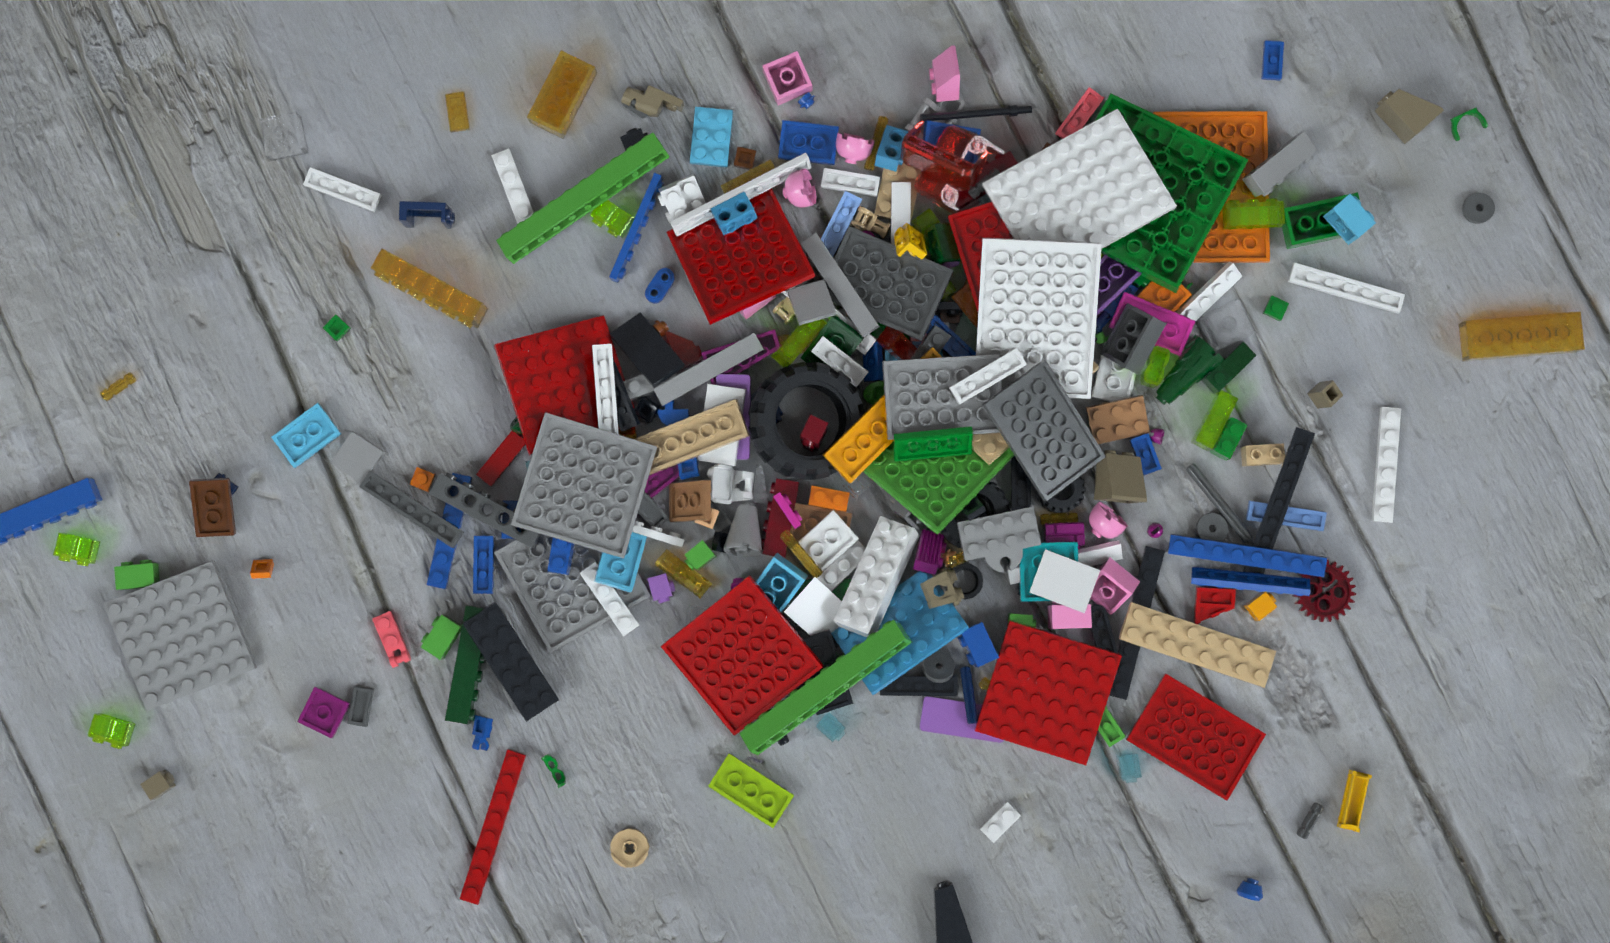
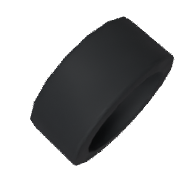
[950,563,983,600]

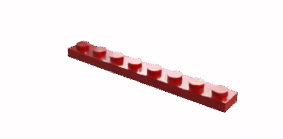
[460,749,526,905]

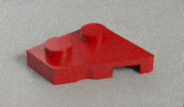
[1193,586,1236,624]

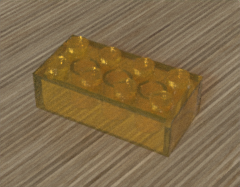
[527,50,597,139]

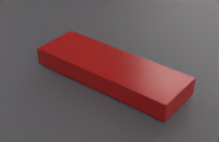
[476,431,526,487]

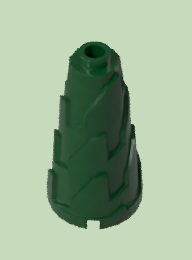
[1156,334,1224,405]

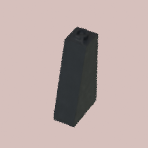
[933,881,973,943]

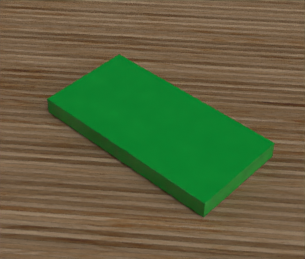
[894,426,973,462]

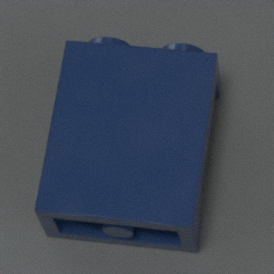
[399,201,455,229]

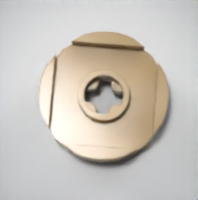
[610,828,650,868]

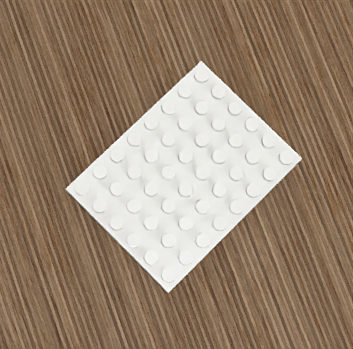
[982,109,1177,249]
[976,238,1102,399]

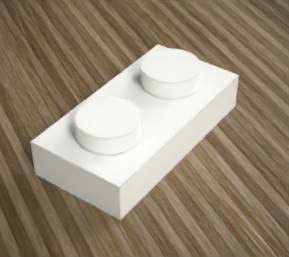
[979,801,1021,843]

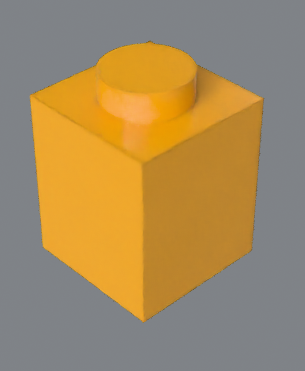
[1244,592,1277,621]

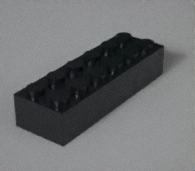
[461,602,559,722]

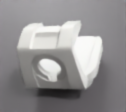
[707,464,754,504]

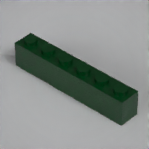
[445,605,485,725]

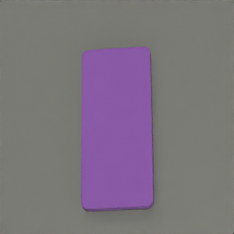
[716,374,751,460]
[920,696,1004,743]

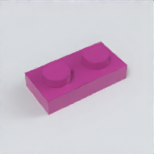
[773,492,802,529]

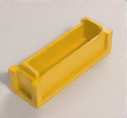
[1337,770,1372,833]

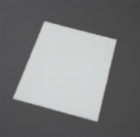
[1030,549,1100,613]
[784,577,842,636]

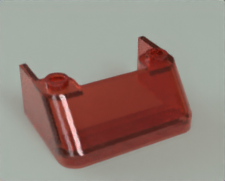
[901,120,989,191]
[915,125,1005,214]

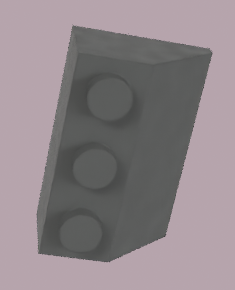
[1100,303,1167,375]

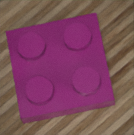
[297,687,351,739]

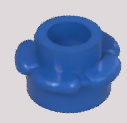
[798,92,815,109]

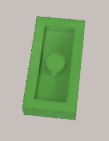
[1098,706,1126,747]

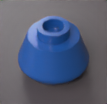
[1236,878,1263,901]

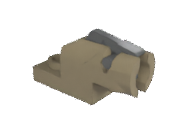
[621,85,684,119]

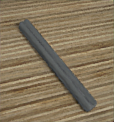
[1186,463,1253,543]

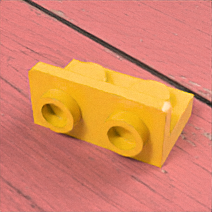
[894,223,927,260]

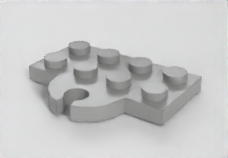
[957,506,1041,572]

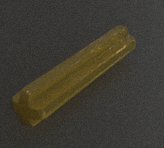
[864,116,888,171]
[780,530,823,578]

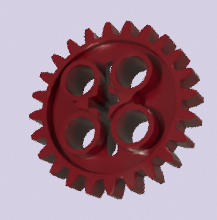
[1292,560,1356,622]

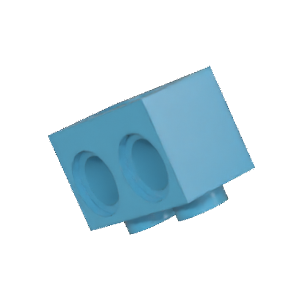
[874,125,910,172]
[711,192,757,235]

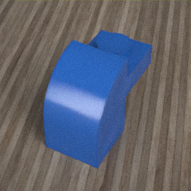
[658,400,690,426]

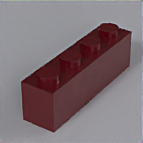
[944,151,1018,212]
[800,414,828,452]
[761,478,799,558]

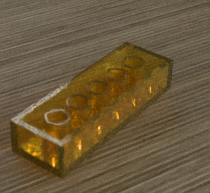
[371,248,488,329]
[1459,311,1585,362]

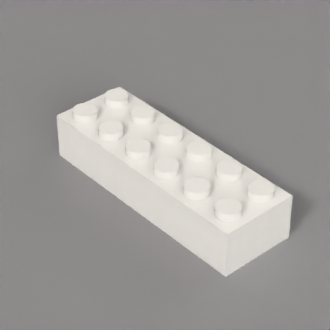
[833,516,920,637]

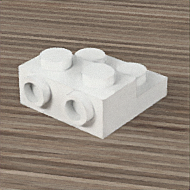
[657,174,706,224]

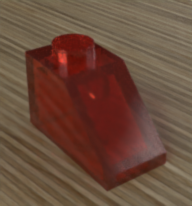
[876,327,917,360]
[665,331,702,370]

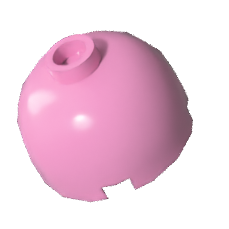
[836,132,875,164]
[783,168,817,208]
[1089,502,1128,539]

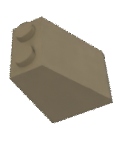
[1375,89,1444,144]
[1094,450,1147,504]

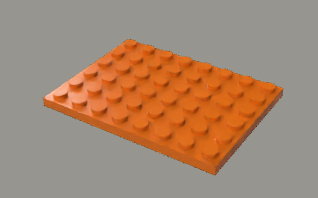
[1153,111,1270,263]

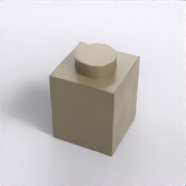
[1307,380,1343,409]
[140,770,176,801]

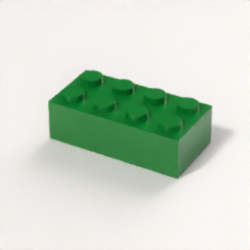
[1278,192,1360,250]

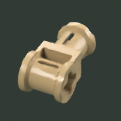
[850,206,891,239]
[772,297,796,325]

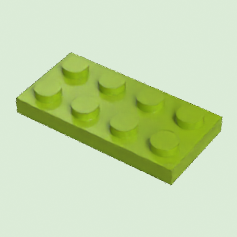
[708,753,794,828]

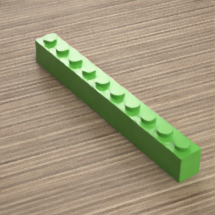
[496,133,670,264]
[739,620,912,755]

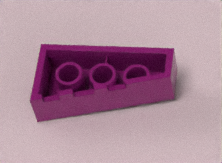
[702,329,781,385]

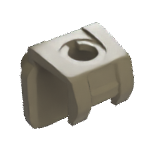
[920,568,964,609]

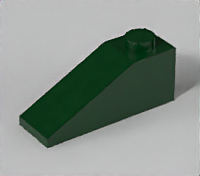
[1201,342,1257,394]

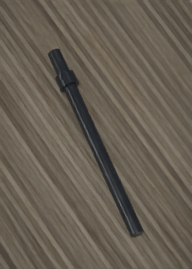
[920,105,1032,122]

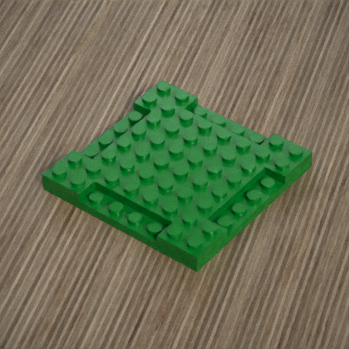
[1095,93,1248,293]

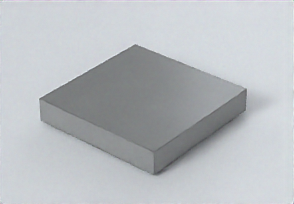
[787,280,836,325]
[331,431,385,483]

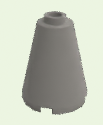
[724,502,762,557]

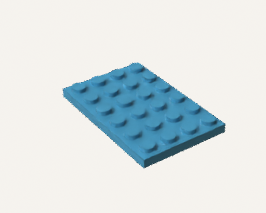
[831,571,969,695]

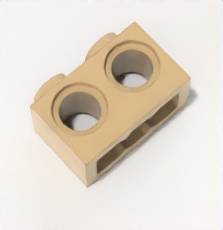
[1241,443,1285,467]

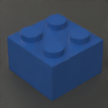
[957,622,999,667]

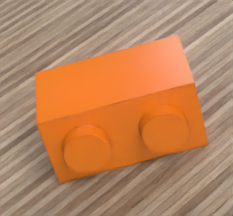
[808,486,850,512]

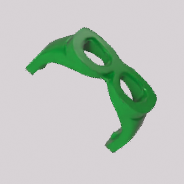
[1450,107,1488,141]
[541,754,566,788]

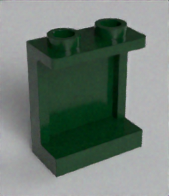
[924,223,962,265]

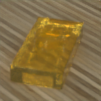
[445,92,470,133]

